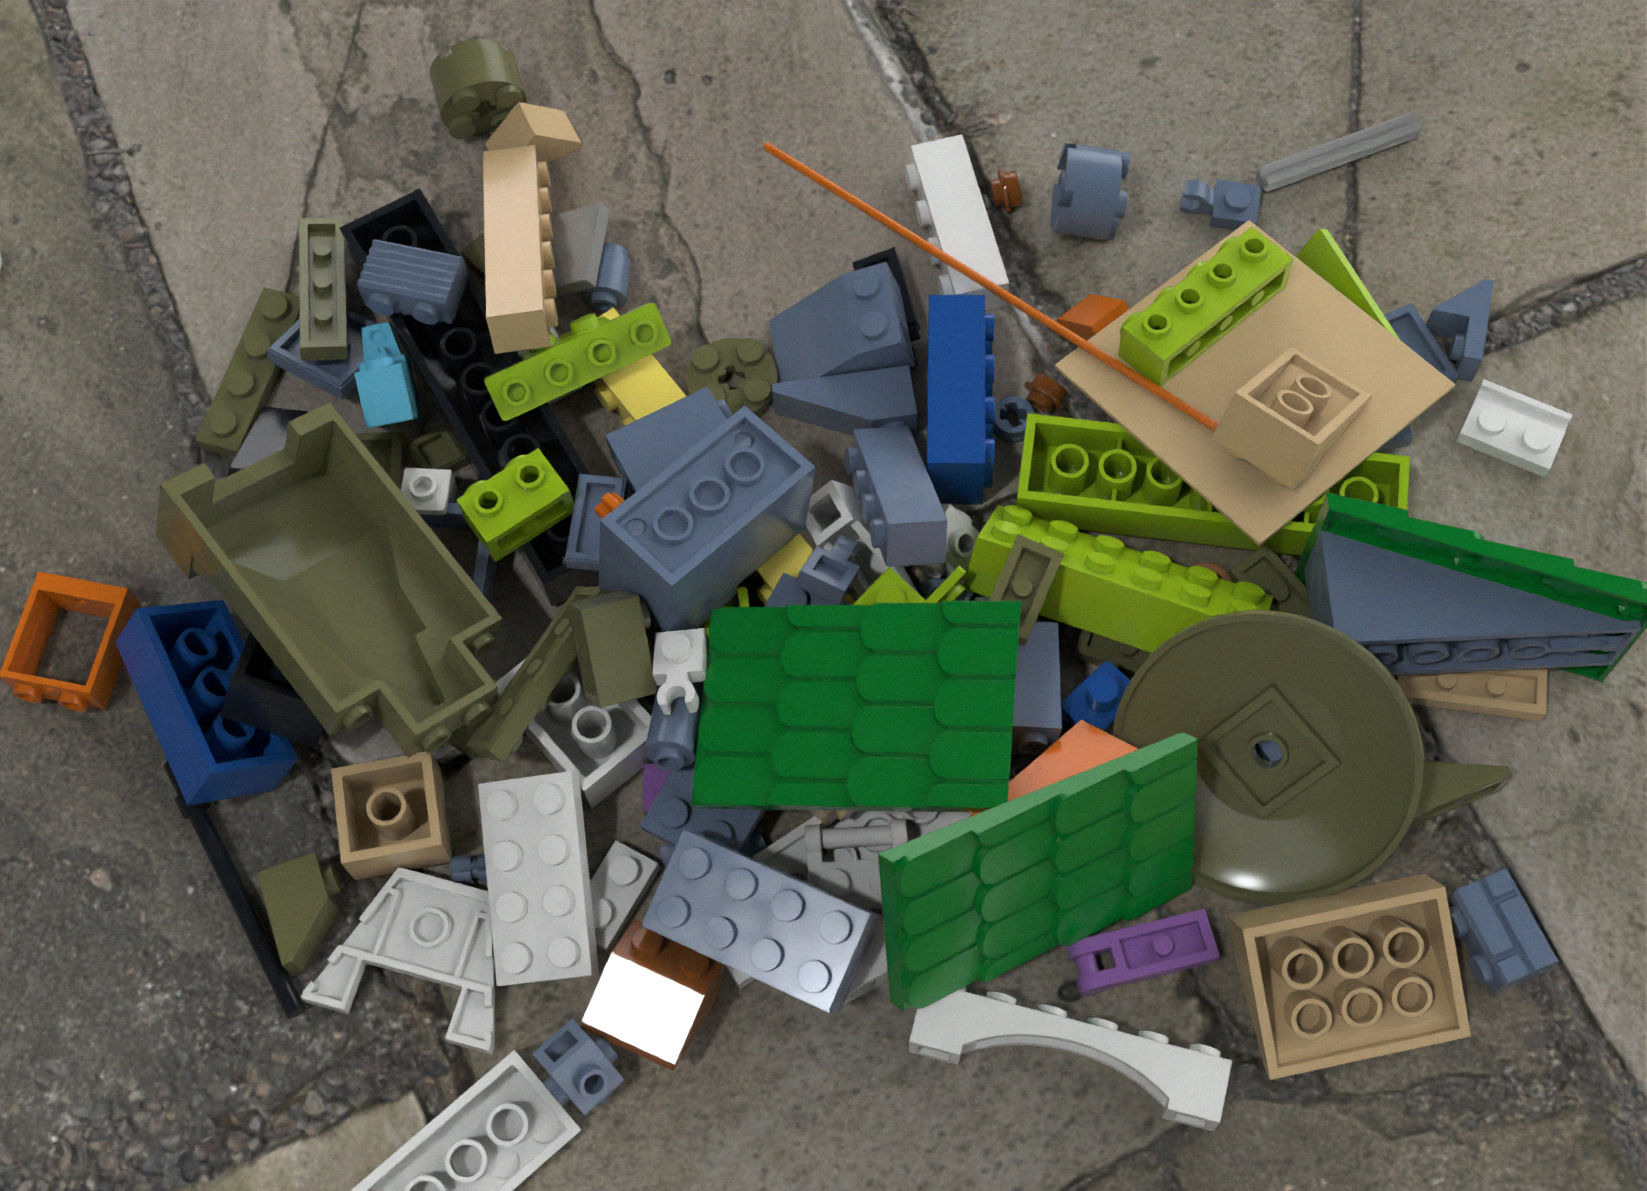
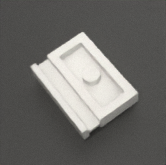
[1456,379,1573,478]

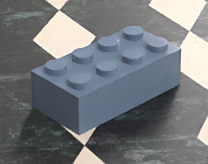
[641,829,882,1013]

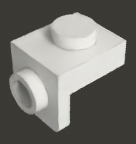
[401,468,461,515]

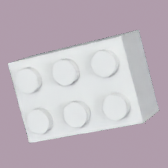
[496,659,651,809]

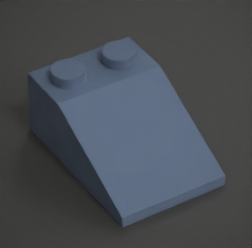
[769,262,915,383]

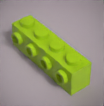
[1118,226,1293,387]

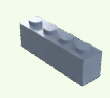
[845,426,948,567]

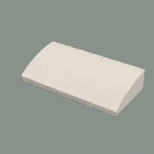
[351,1050,581,1191]

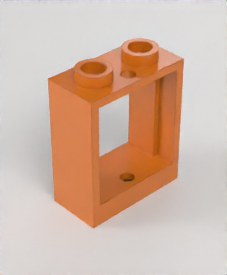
[0,571,143,712]

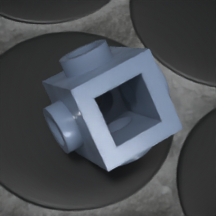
[532,1019,624,1115]

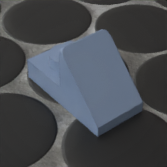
[1426,279,1494,382]

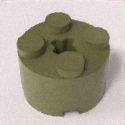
[429,38,527,139]

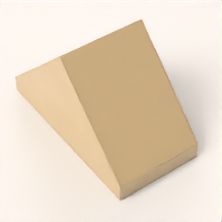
[485,102,582,163]

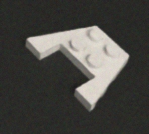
[301,867,495,1055]

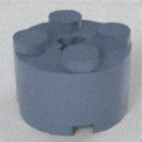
[1050,143,1130,240]

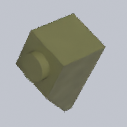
[256,852,342,977]

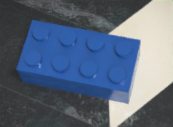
[927,295,995,505]
[115,600,298,806]

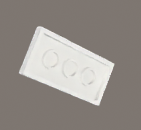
[478,771,599,986]

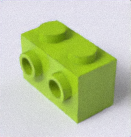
[456,448,574,562]

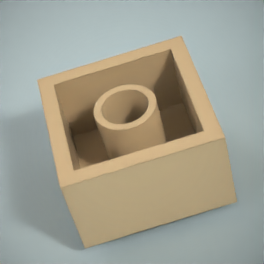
[331,751,452,880]

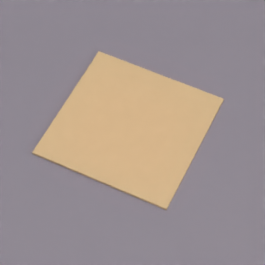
[1054,220,1456,546]

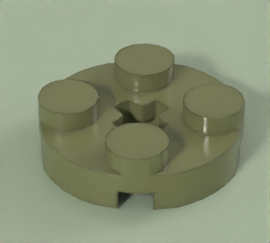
[686,338,778,418]

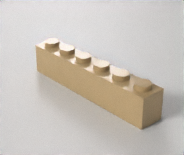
[483,145,558,354]

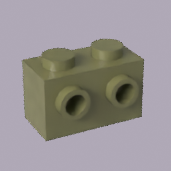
[567,589,657,708]

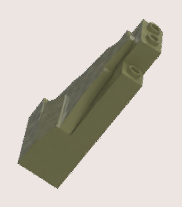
[156,402,502,758]

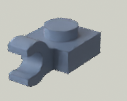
[1180,179,1261,230]
[795,534,861,605]

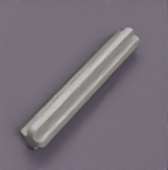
[1255,113,1421,192]

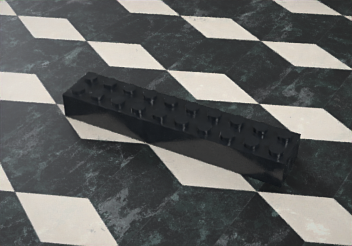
[339,188,599,607]

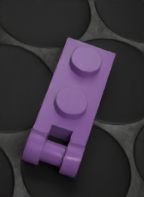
[1066,909,1220,996]

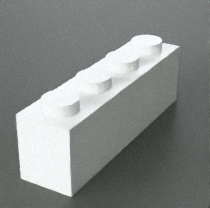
[904,134,1009,311]

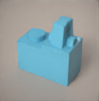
[354,322,423,428]

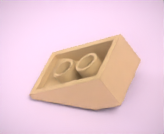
[1211,346,1371,490]

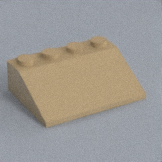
[1227,874,1471,1080]

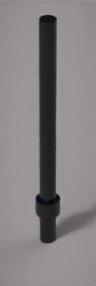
[163,761,306,1019]

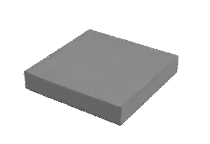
[547,202,610,298]

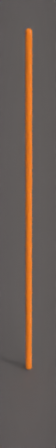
[763,143,1219,432]

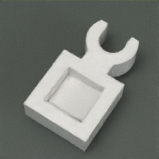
[652,628,709,715]

